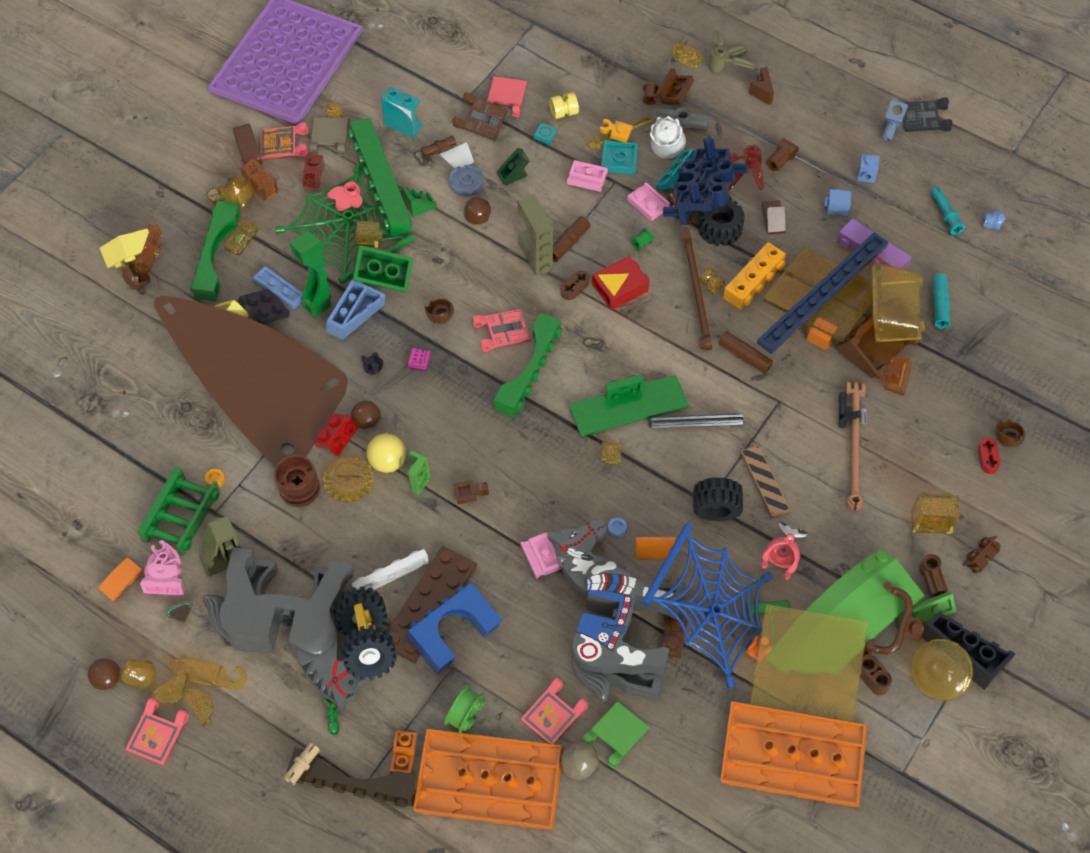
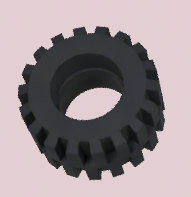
[698,198,745,246]
[693,477,743,521]

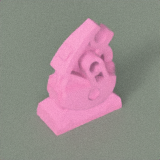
[140,540,184,595]

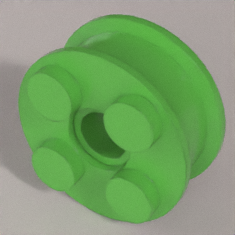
[444,684,486,734]

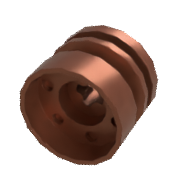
[274,455,320,507]

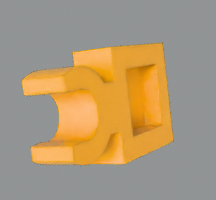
[600,119,633,143]

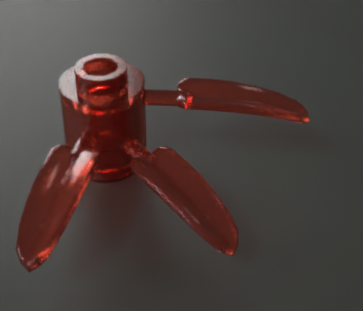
[728,145,764,190]

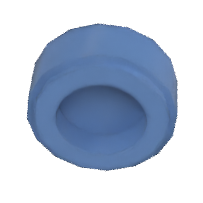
[607,517,627,538]

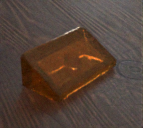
[884,357,912,396]

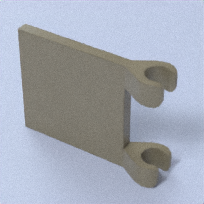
[309,117,349,156]

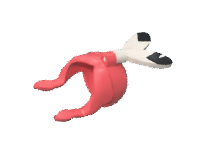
[761,521,807,580]

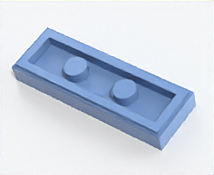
[253,266,303,310]

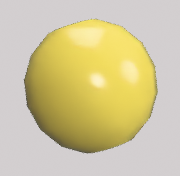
[366,433,406,473]

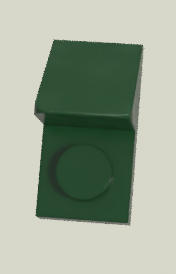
[496,148,530,185]

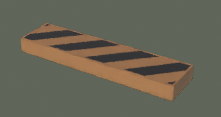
[741,445,790,519]

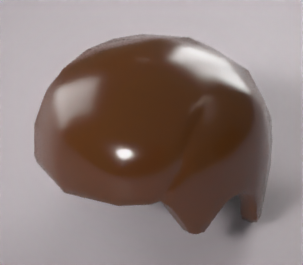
[464,197,491,224]
[122,263,151,289]
[425,298,454,324]
[351,400,381,429]
[995,419,1026,447]
[88,658,121,690]

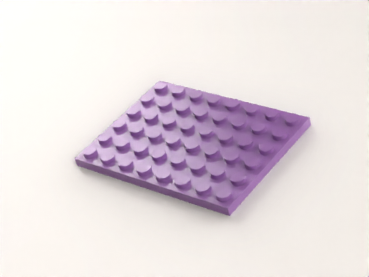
[208,0,363,125]

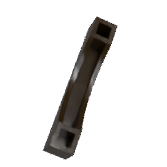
[287,747,419,808]

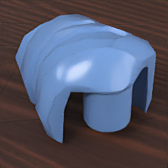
[983,210,1006,230]

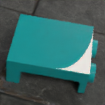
[381,87,423,138]

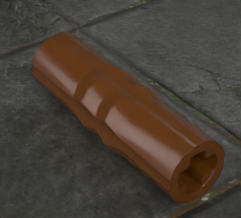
[553,216,591,262]
[718,331,774,374]

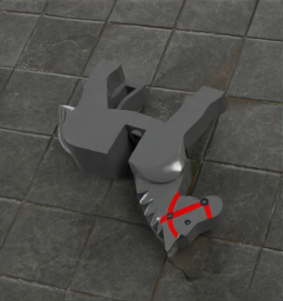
[203,547,376,715]

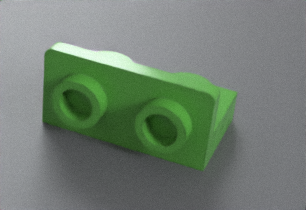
[408,450,431,495]

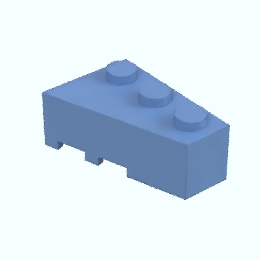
[326,279,386,340]

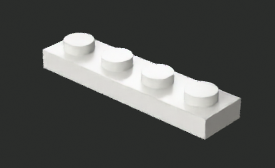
[351,549,429,590]

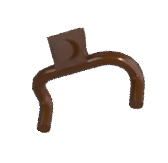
[865,582,926,655]

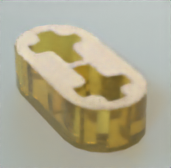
[672,43,703,67]

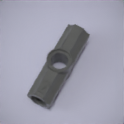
[655,107,709,130]

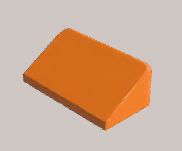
[635,537,676,560]

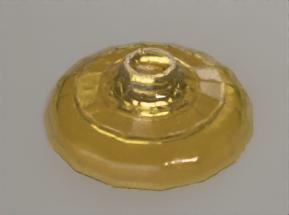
[911,639,973,700]

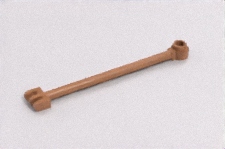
[846,382,866,511]

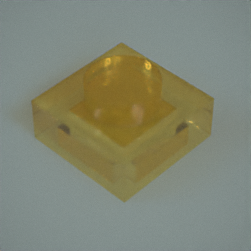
[601,442,622,464]

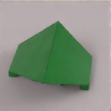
[400,187,437,217]

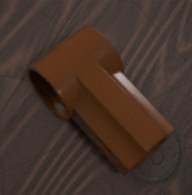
[766,138,799,171]
[919,554,948,597]

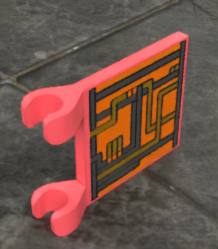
[261,122,308,159]

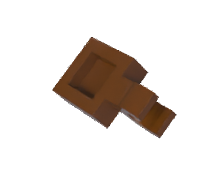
[453,480,489,504]

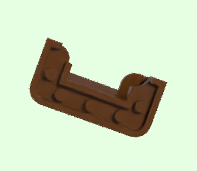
[835,297,926,379]

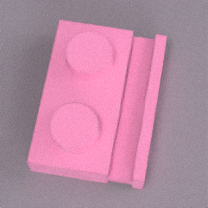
[567,160,608,192]
[627,183,671,222]
[520,532,561,579]

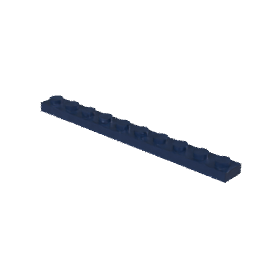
[757,232,888,354]

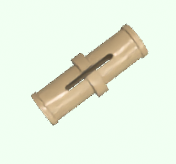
[283,742,320,785]

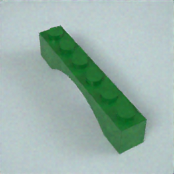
[190,200,241,301]
[290,230,331,318]
[494,312,563,418]

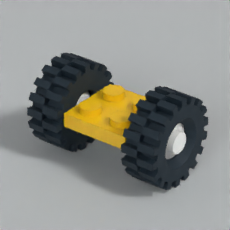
[334,586,397,680]

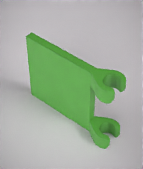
[582,701,650,769]

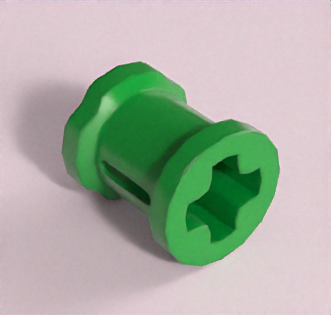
[630,228,654,251]

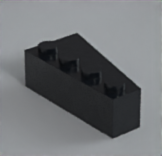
[922,612,1016,690]

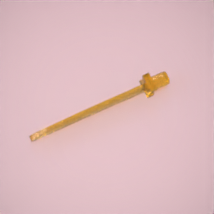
[587,117,653,149]

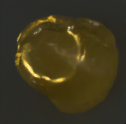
[119,659,156,689]

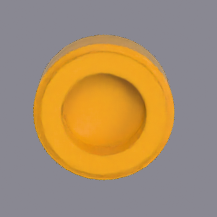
[205,469,225,488]

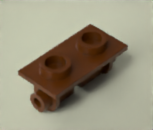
[962,536,1001,573]

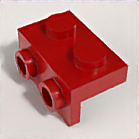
[313,413,358,456]

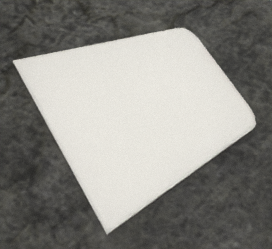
[440,142,474,168]

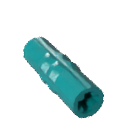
[932,273,951,328]

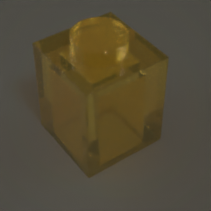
[356,221,383,248]

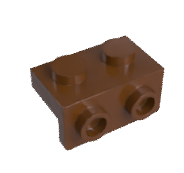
[658,68,694,104]

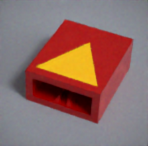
[592,256,650,310]

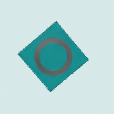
[534,123,557,144]

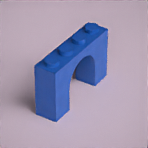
[406,583,502,674]

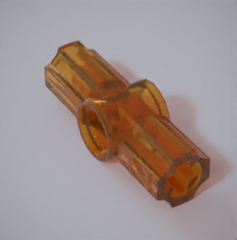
[135,224,162,273]

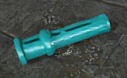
[930,186,966,235]

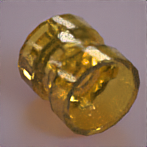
[699,268,725,294]

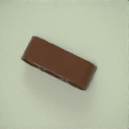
[233,123,263,169]
[848,646,892,695]

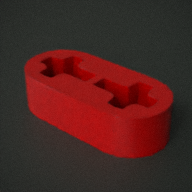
[978,438,1000,474]

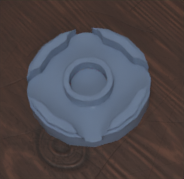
[449,165,484,196]

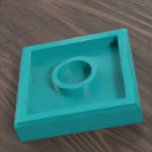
[601,140,638,174]

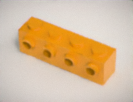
[723,242,786,310]

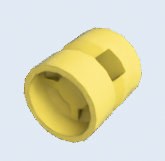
[549,92,579,119]

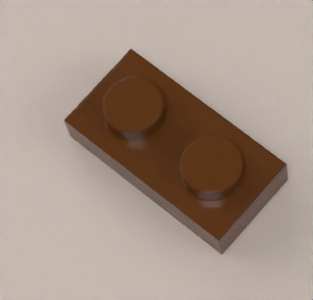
[662,616,688,659]

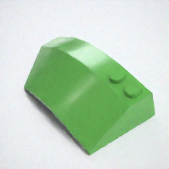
[765,548,924,676]

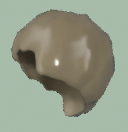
[560,742,599,780]

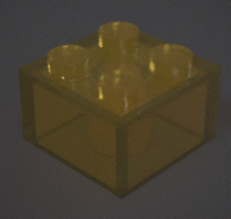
[911,492,960,534]

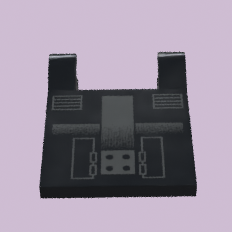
[903,97,953,132]

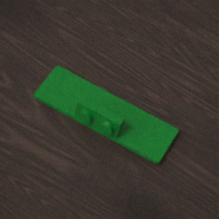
[569,374,688,437]

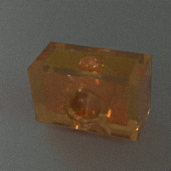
[240,158,278,202]

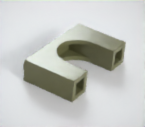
[517,194,553,276]

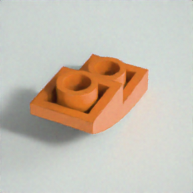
[98,557,143,601]
[390,731,417,774]

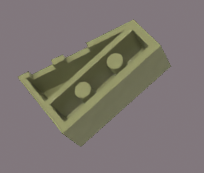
[199,515,241,577]

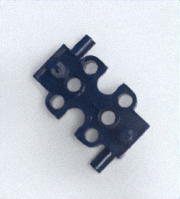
[663,136,748,225]

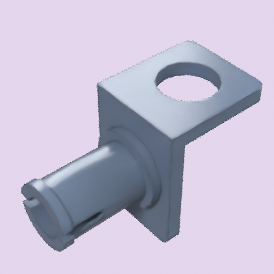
[881,100,908,142]

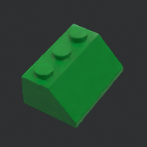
[352,245,413,293]

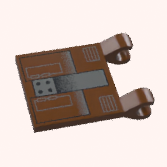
[452,92,508,141]

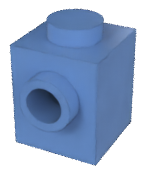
[857,154,880,183]
[824,189,851,216]

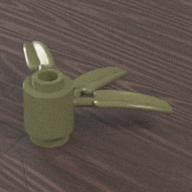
[708,30,758,73]

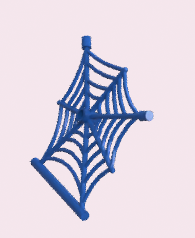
[642,523,773,688]

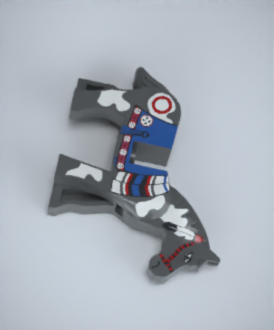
[547,520,686,703]

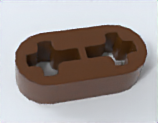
[561,271,590,300]

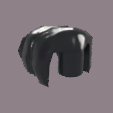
[361,352,384,375]

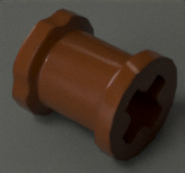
[643,82,658,105]

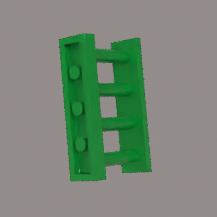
[137,466,220,556]

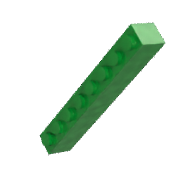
[348,118,411,236]

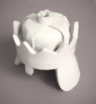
[650,116,686,159]

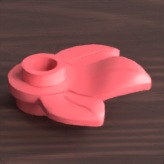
[327,182,363,211]

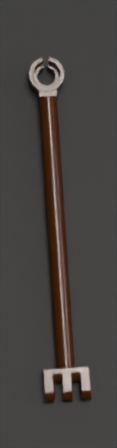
[682,227,713,351]

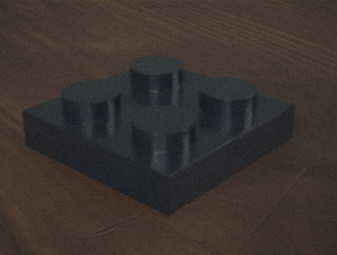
[238,289,290,324]

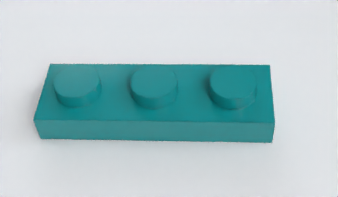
[655,149,696,190]

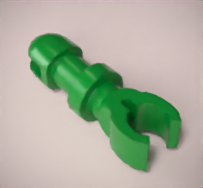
[324,697,339,735]

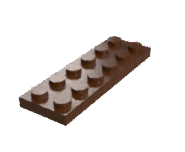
[387,546,477,664]

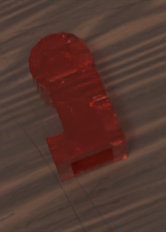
[303,154,325,188]

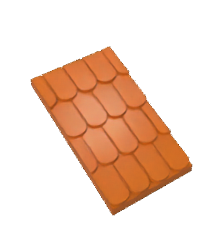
[720,701,867,808]
[413,729,564,830]

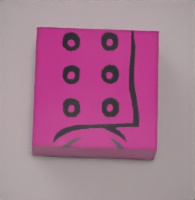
[408,348,431,370]

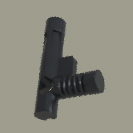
[839,392,861,428]

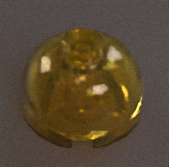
[217,175,254,208]

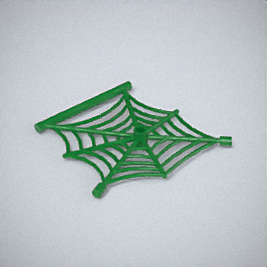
[275,164,414,284]

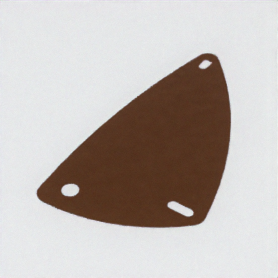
[154,296,348,467]

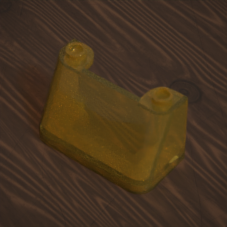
[872,264,925,342]

